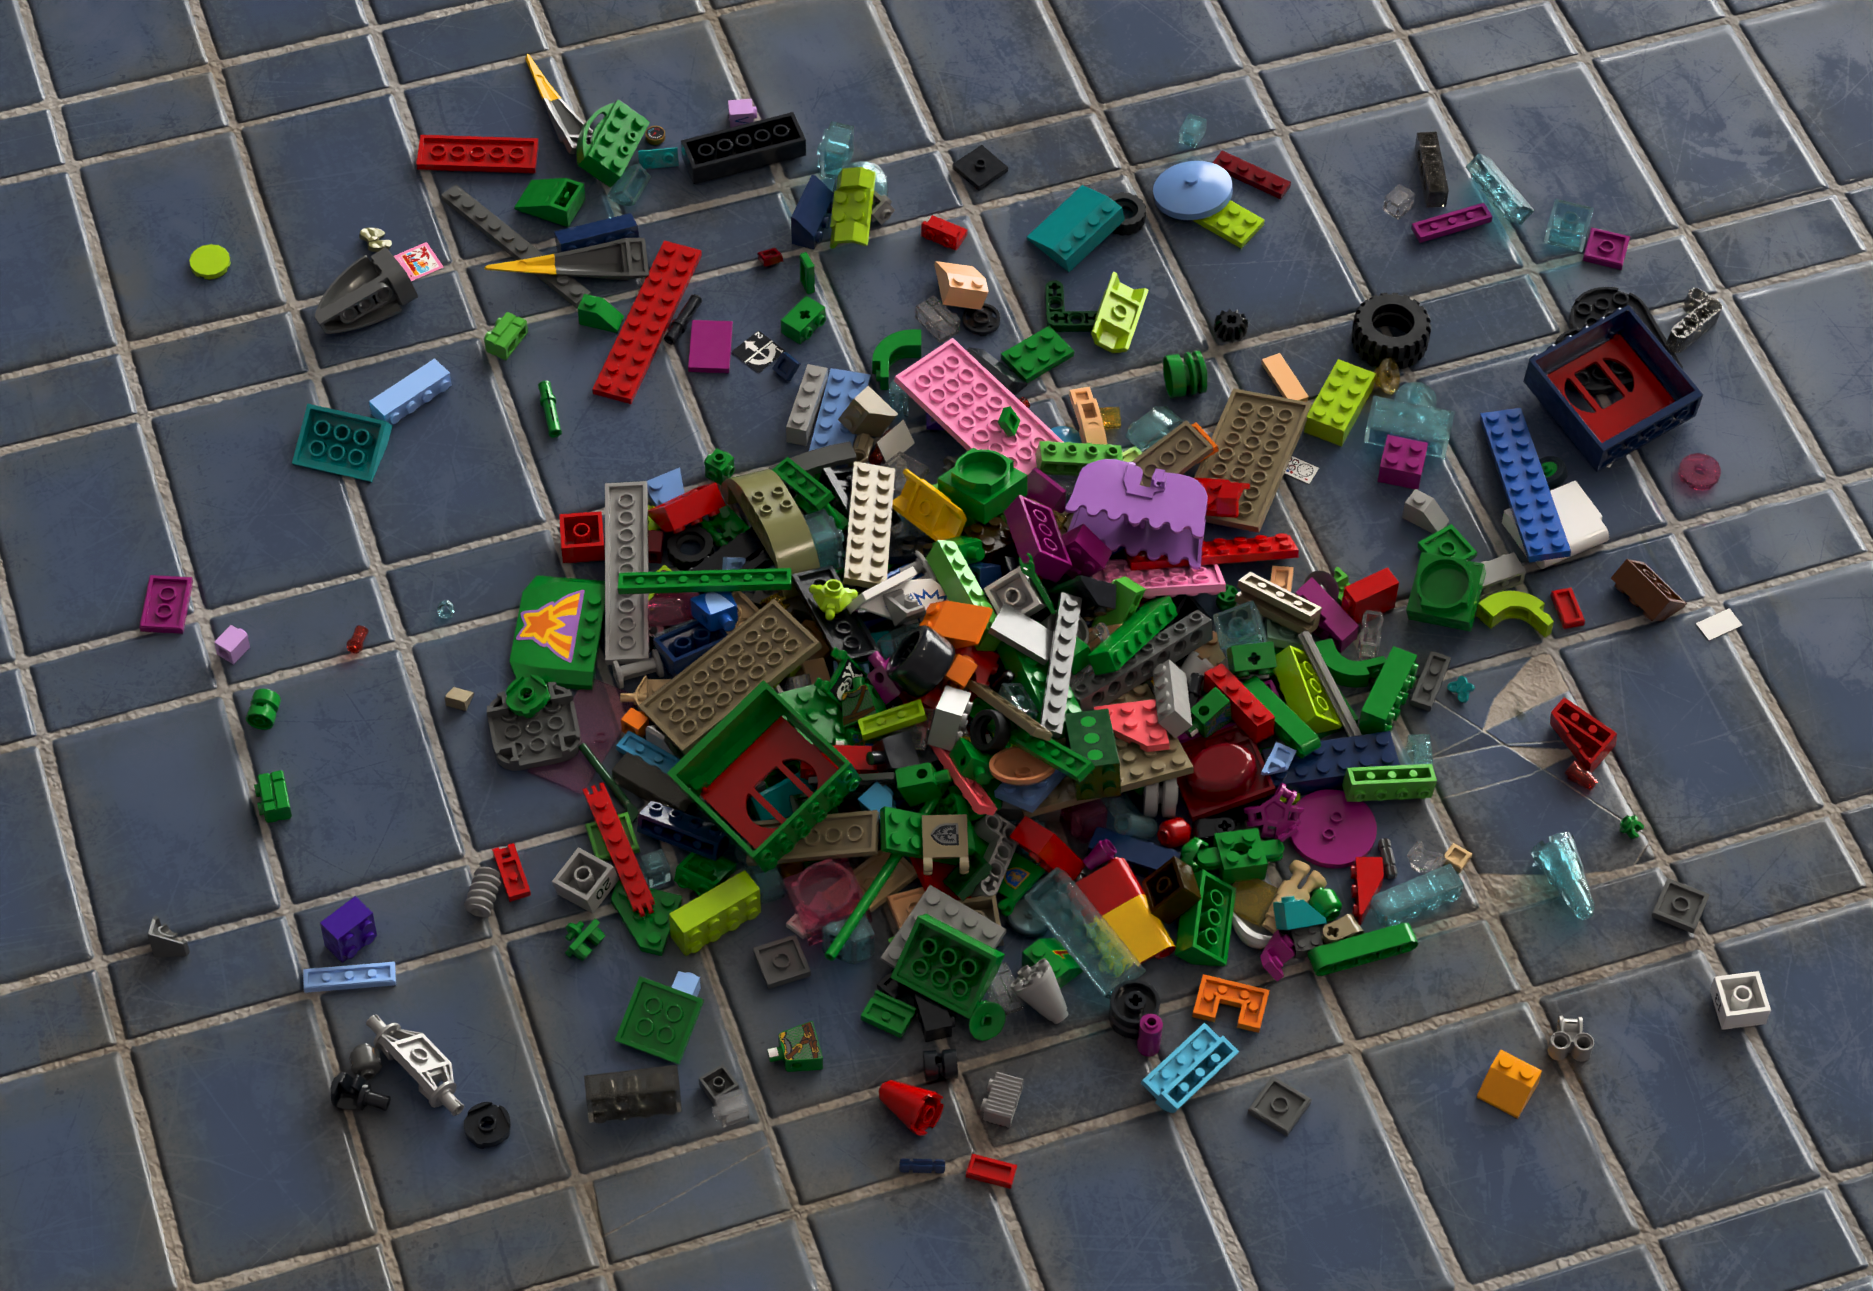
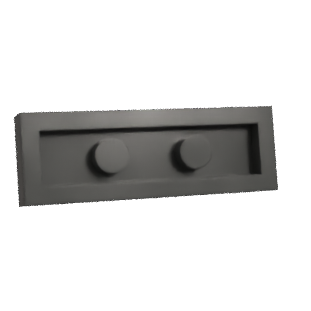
[1410,651,1451,711]

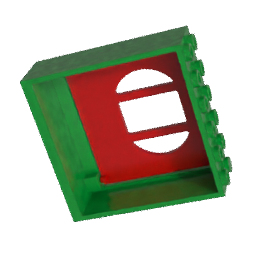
[667,680,862,873]

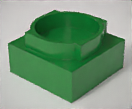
[938,447,1028,525]
[1406,552,1486,632]

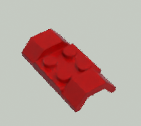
[1192,477,1251,518]

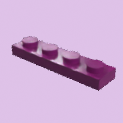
[1411,203,1493,243]

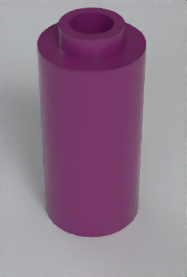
[1137,1014,1163,1057]

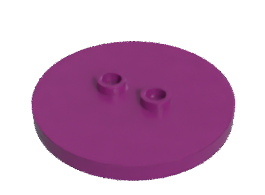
[1289,790,1377,869]

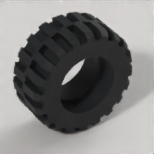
[1351,293,1431,370]

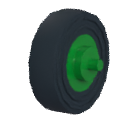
[1539,456,1568,490]

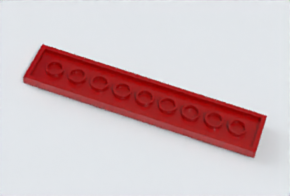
[592,241,702,404]

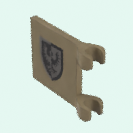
[922,814,969,875]

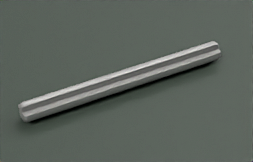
[1298,631,1362,737]

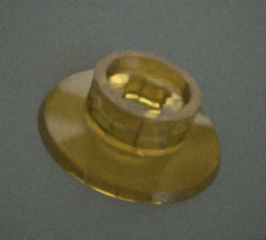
[1374,358,1400,395]

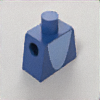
[690,591,738,631]

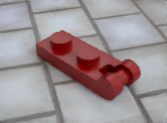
[492,843,531,902]

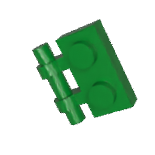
[698,504,749,547]

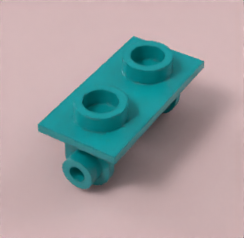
[638,147,679,170]

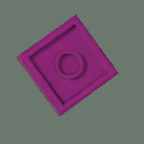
[1582,227,1630,270]

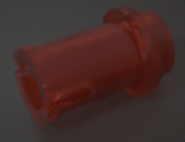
[347,625,369,654]

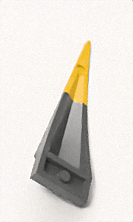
[525,54,593,154]
[484,238,649,280]

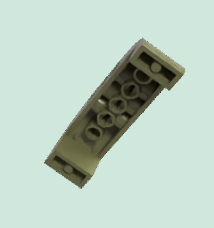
[720,469,820,599]

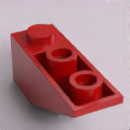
[1350,857,1384,926]

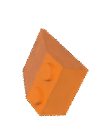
[919,601,993,649]

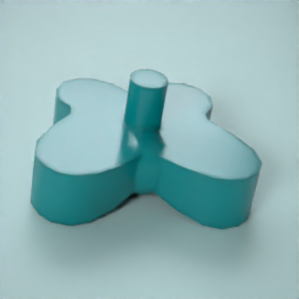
[1447,676,1475,703]

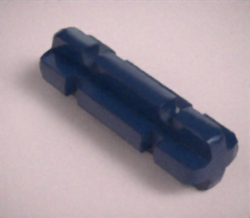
[899,1158,945,1173]

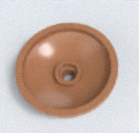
[989,746,1056,786]

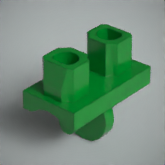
[565,919,606,961]

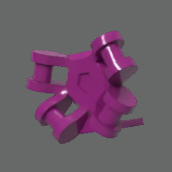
[1244,783,1304,842]

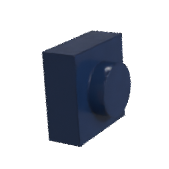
[772,352,801,381]

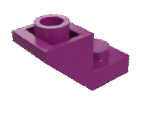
[1260,930,1295,981]

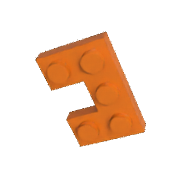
[1192,974,1270,1033]

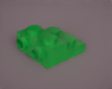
[674,852,737,896]

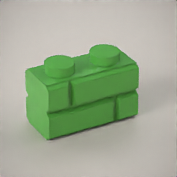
[484,312,528,360]

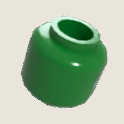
[1309,888,1342,922]

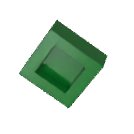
[998,406,1021,437]

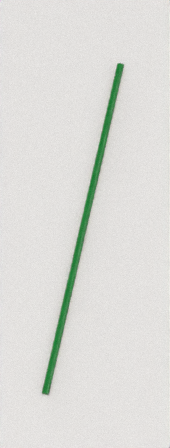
[824,575,1079,961]

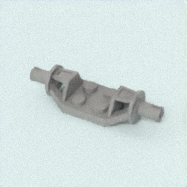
[366,1014,464,1116]

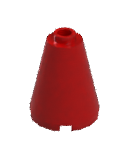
[879,1080,944,1136]

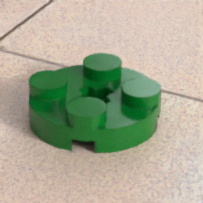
[506,675,551,718]

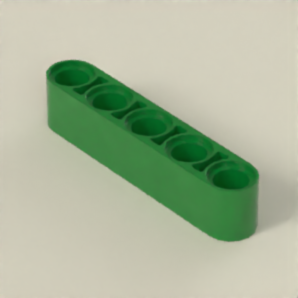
[1242,676,1321,758]
[1307,923,1418,976]

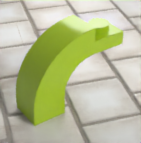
[1476,591,1554,638]

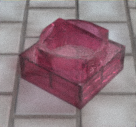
[783,858,872,946]

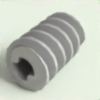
[464,867,501,918]

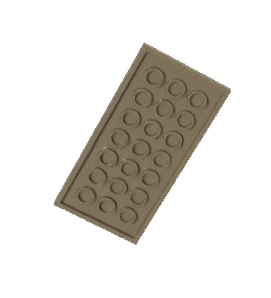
[1194,388,1312,533]
[638,599,822,755]

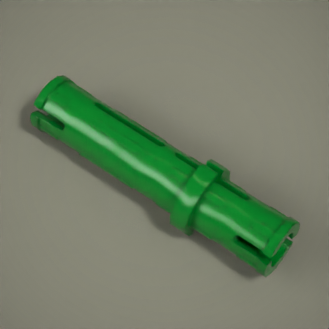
[538,381,562,438]

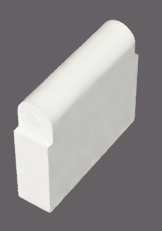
[1502,480,1609,569]

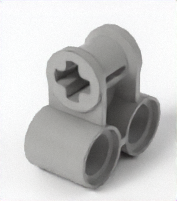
[1547,1016,1594,1062]

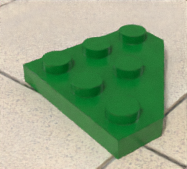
[611,880,682,956]

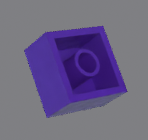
[320,896,377,963]

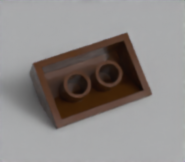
[1611,559,1687,621]

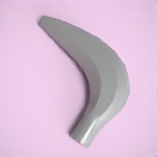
[1232,912,1284,949]

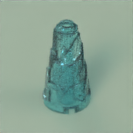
[1531,832,1595,920]

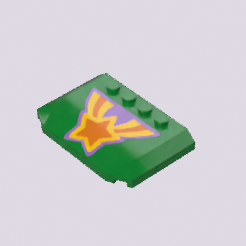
[509,575,605,691]

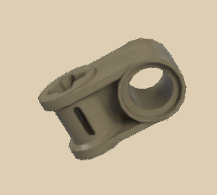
[1321,914,1364,945]

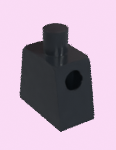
[866,731,920,773]

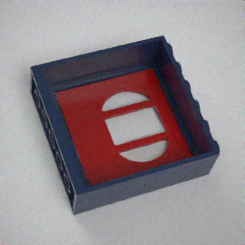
[1523,305,1703,472]

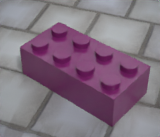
[1004,495,1072,583]

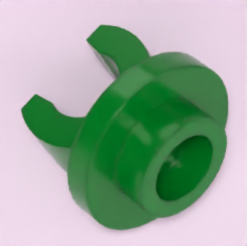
[1620,815,1644,839]

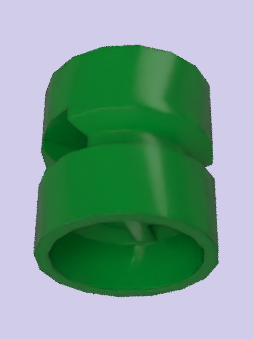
[246,689,281,730]

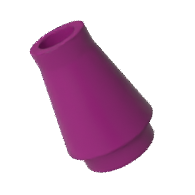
[1083,839,1117,870]

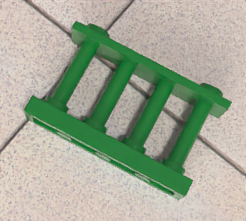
[772,456,848,538]

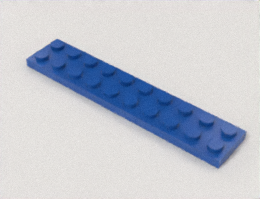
[1480,408,1571,562]

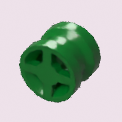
[1216,585,1238,612]

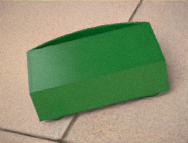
[577,100,650,188]

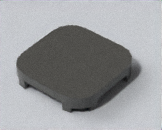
[487,682,582,771]

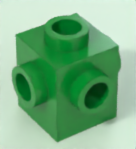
[704,448,735,485]

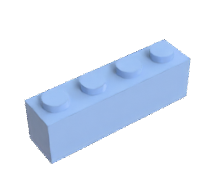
[369,358,452,425]

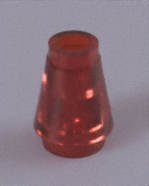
[1565,760,1598,791]

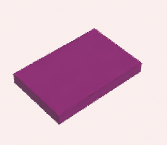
[688,320,733,373]
[139,575,193,634]

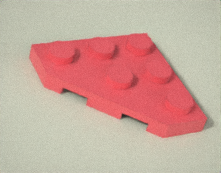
[1094,699,1169,752]

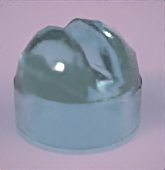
[437,600,455,619]

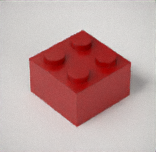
[559,511,605,563]

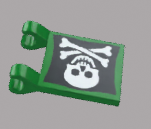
[814,647,868,709]

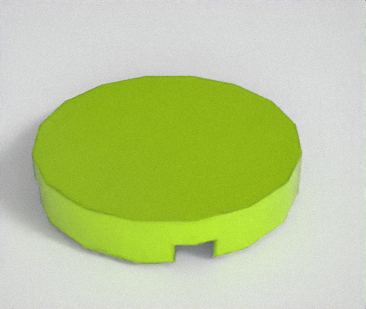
[189,244,231,280]

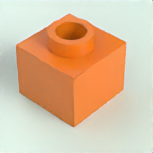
[621,707,649,738]

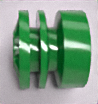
[1163,350,1208,398]

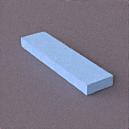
[303,962,396,993]

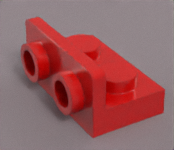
[921,215,968,251]

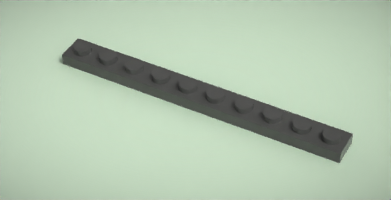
[441,184,591,309]

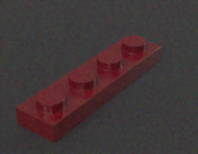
[1213,150,1291,199]

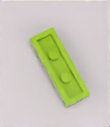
[858,699,927,741]

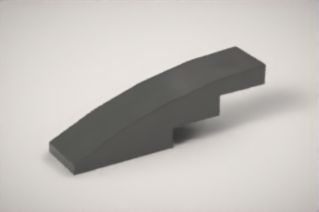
[768,441,857,484]

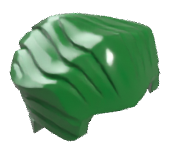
[1181,837,1209,874]

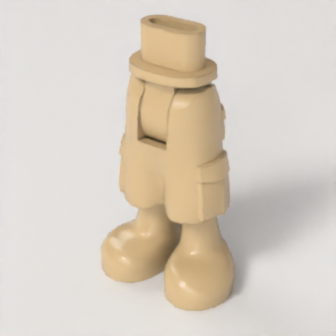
[1262,860,1327,934]

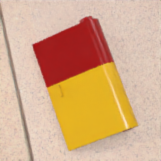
[1065,857,1176,978]

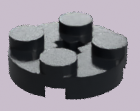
[464,1102,511,1149]

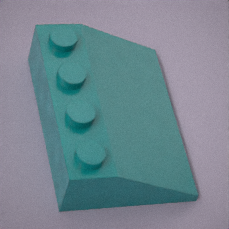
[1026,185,1125,272]
[292,403,392,482]

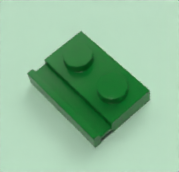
[861,990,917,1038]

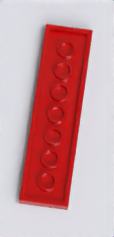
[1124,533,1299,571]

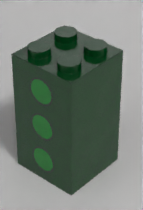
[1064,709,1121,801]

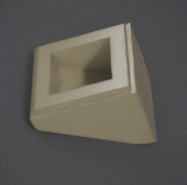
[445,687,474,711]

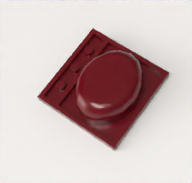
[1177,724,1276,822]

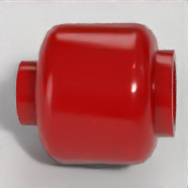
[1157,817,1191,849]

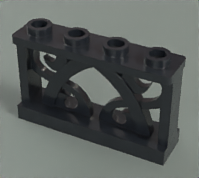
[818,462,902,536]

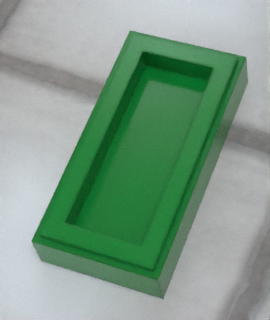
[799,252,815,294]

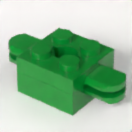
[1196,828,1284,884]

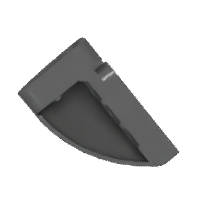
[315,247,418,334]

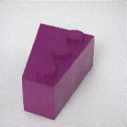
[1295,577,1359,653]

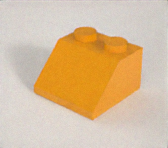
[1476,1050,1542,1119]

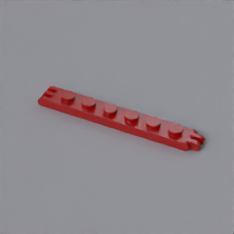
[582,782,655,917]

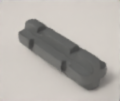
[1378,838,1397,879]

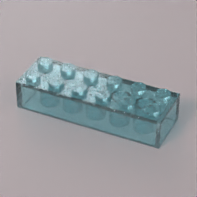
[1024,867,1146,999]

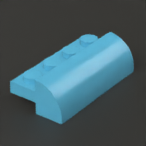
[1141,1023,1239,1113]

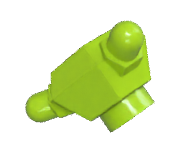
[809,579,858,620]

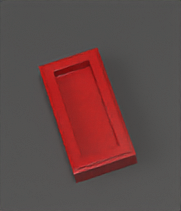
[1550,587,1585,629]
[966,1154,1017,1189]

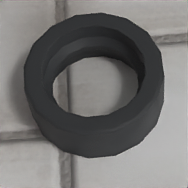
[969,709,1011,753]

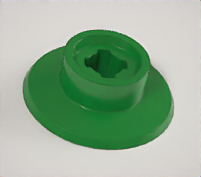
[969,1002,1006,1041]

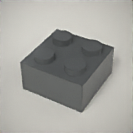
[1289,925,1323,959]
[699,1064,739,1106]

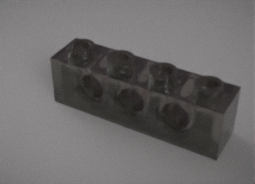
[1415,132,1449,208]

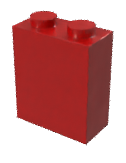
[1341,567,1399,624]

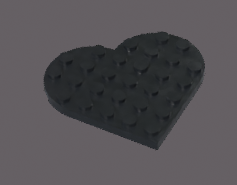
[1554,287,1683,396]

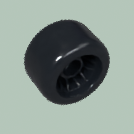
[886,625,955,698]

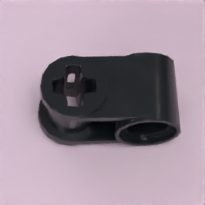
[1192,817,1235,847]

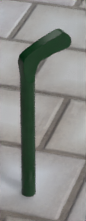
[579,743,639,824]

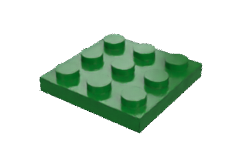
[778,684,846,745]
[615,976,704,1065]

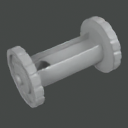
[612,649,664,689]

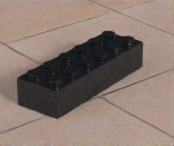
[681,112,806,184]

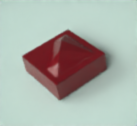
[757,248,783,267]

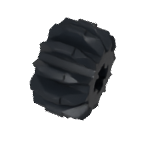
[1214,308,1248,343]

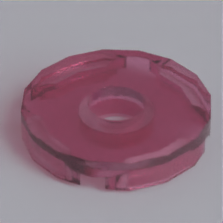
[1679,453,1721,490]

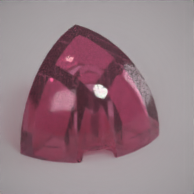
[648,570,700,627]

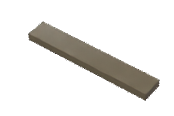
[966,680,1053,741]

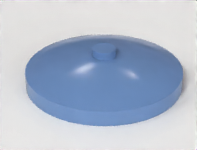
[1153,161,1233,220]

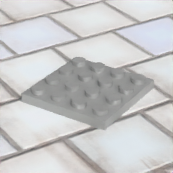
[881,885,1006,968]

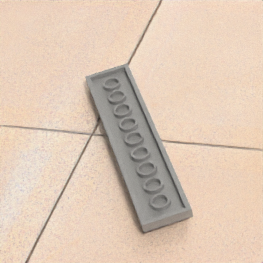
[605,481,649,665]

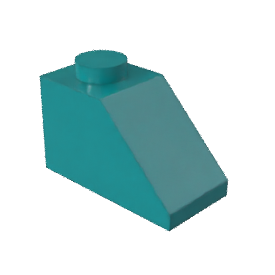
[1273,896,1326,930]

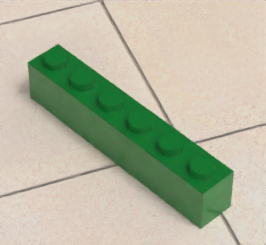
[1088,595,1178,675]

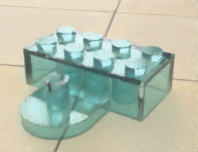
[1364,382,1455,458]

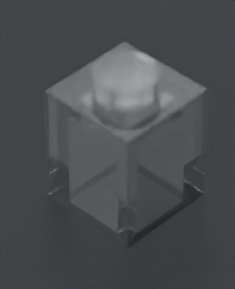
[1383,184,1415,220]
[712,1089,749,1127]

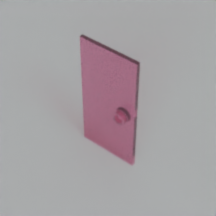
[528,679,637,795]

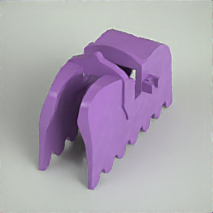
[1065,459,1208,570]

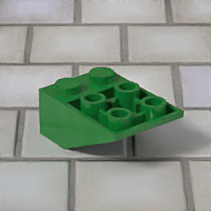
[514,178,585,227]

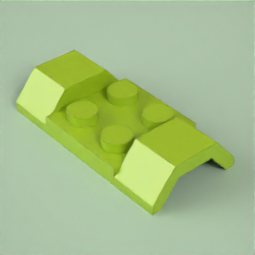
[830,167,876,249]
[1091,271,1148,353]

